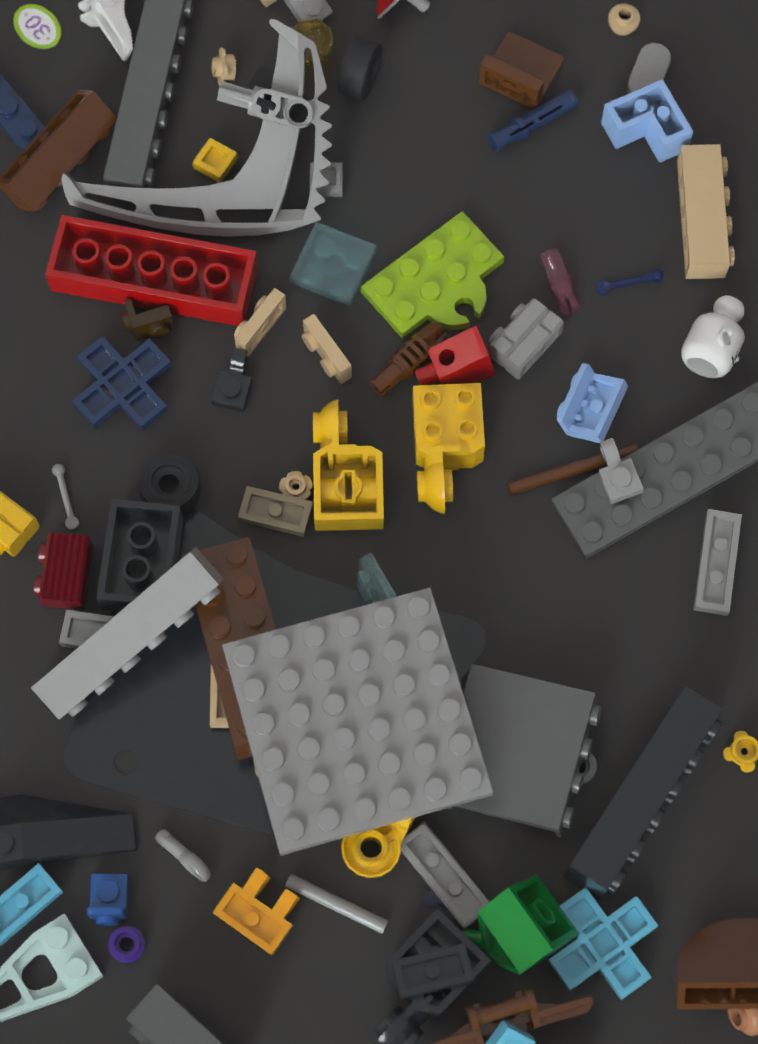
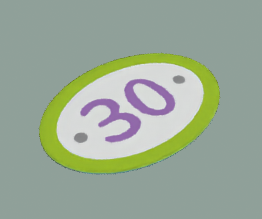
[14,4,61,49]

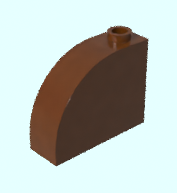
[676,918,758,1009]

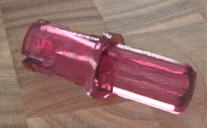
[540,249,581,315]

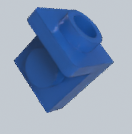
[87,874,129,926]

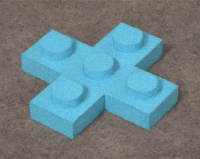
[548,887,658,1000]

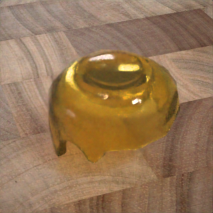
[292,19,335,68]

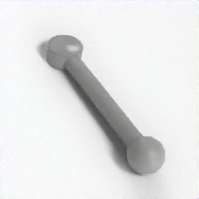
[52,464,80,531]

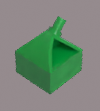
[462,874,580,974]

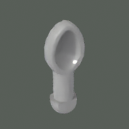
[155,829,211,882]

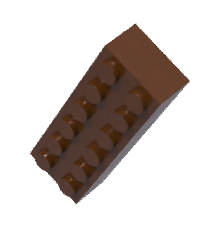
[182,537,276,760]

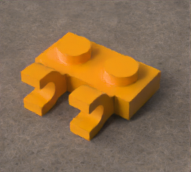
[212,868,300,956]

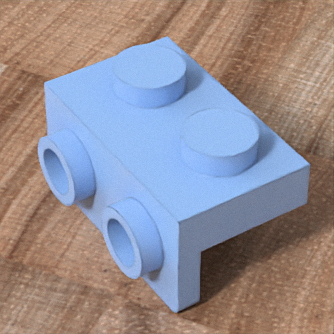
[557,363,628,443]

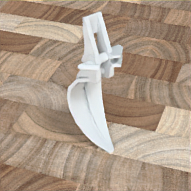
[78,0,134,61]

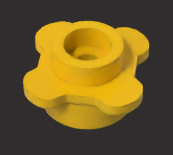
[723,731,758,773]

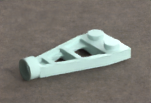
[0,914,103,1022]

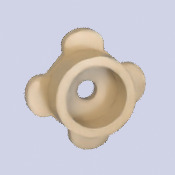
[212,48,236,86]

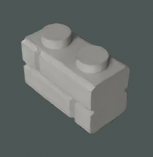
[488,299,564,379]

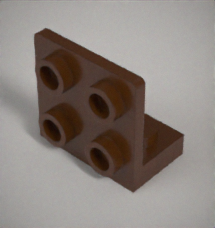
[479,32,564,109]

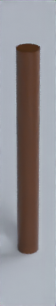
[507,443,638,495]

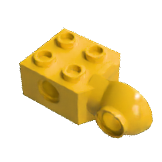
[412,383,485,514]
[313,399,384,531]
[341,817,415,878]

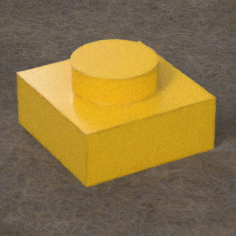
[192,138,238,183]

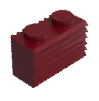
[34,532,93,610]

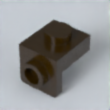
[121,298,175,341]

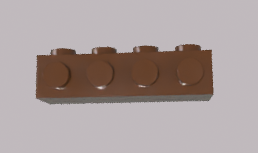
[0,89,117,212]

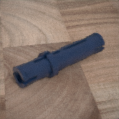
[487,89,578,152]

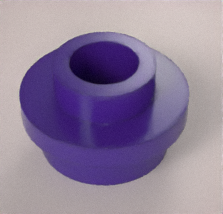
[108,926,145,963]

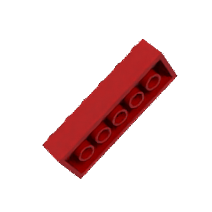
[45,215,258,326]

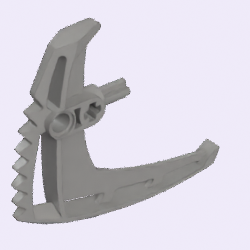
[62,19,332,237]

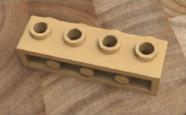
[677,144,735,279]

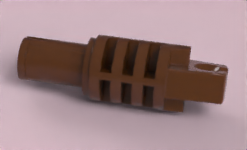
[369,321,448,398]

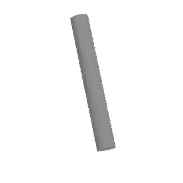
[285,874,389,934]

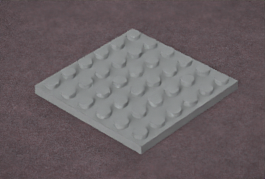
[222,588,493,856]

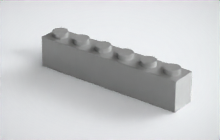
[31,547,223,720]

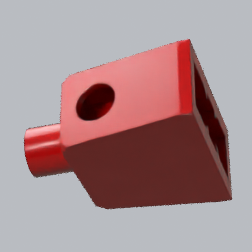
[414,326,496,385]

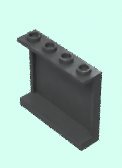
[446,664,602,838]

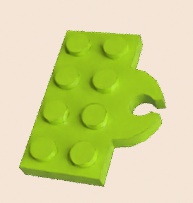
[361,211,504,339]

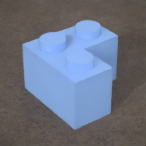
[601,79,693,163]

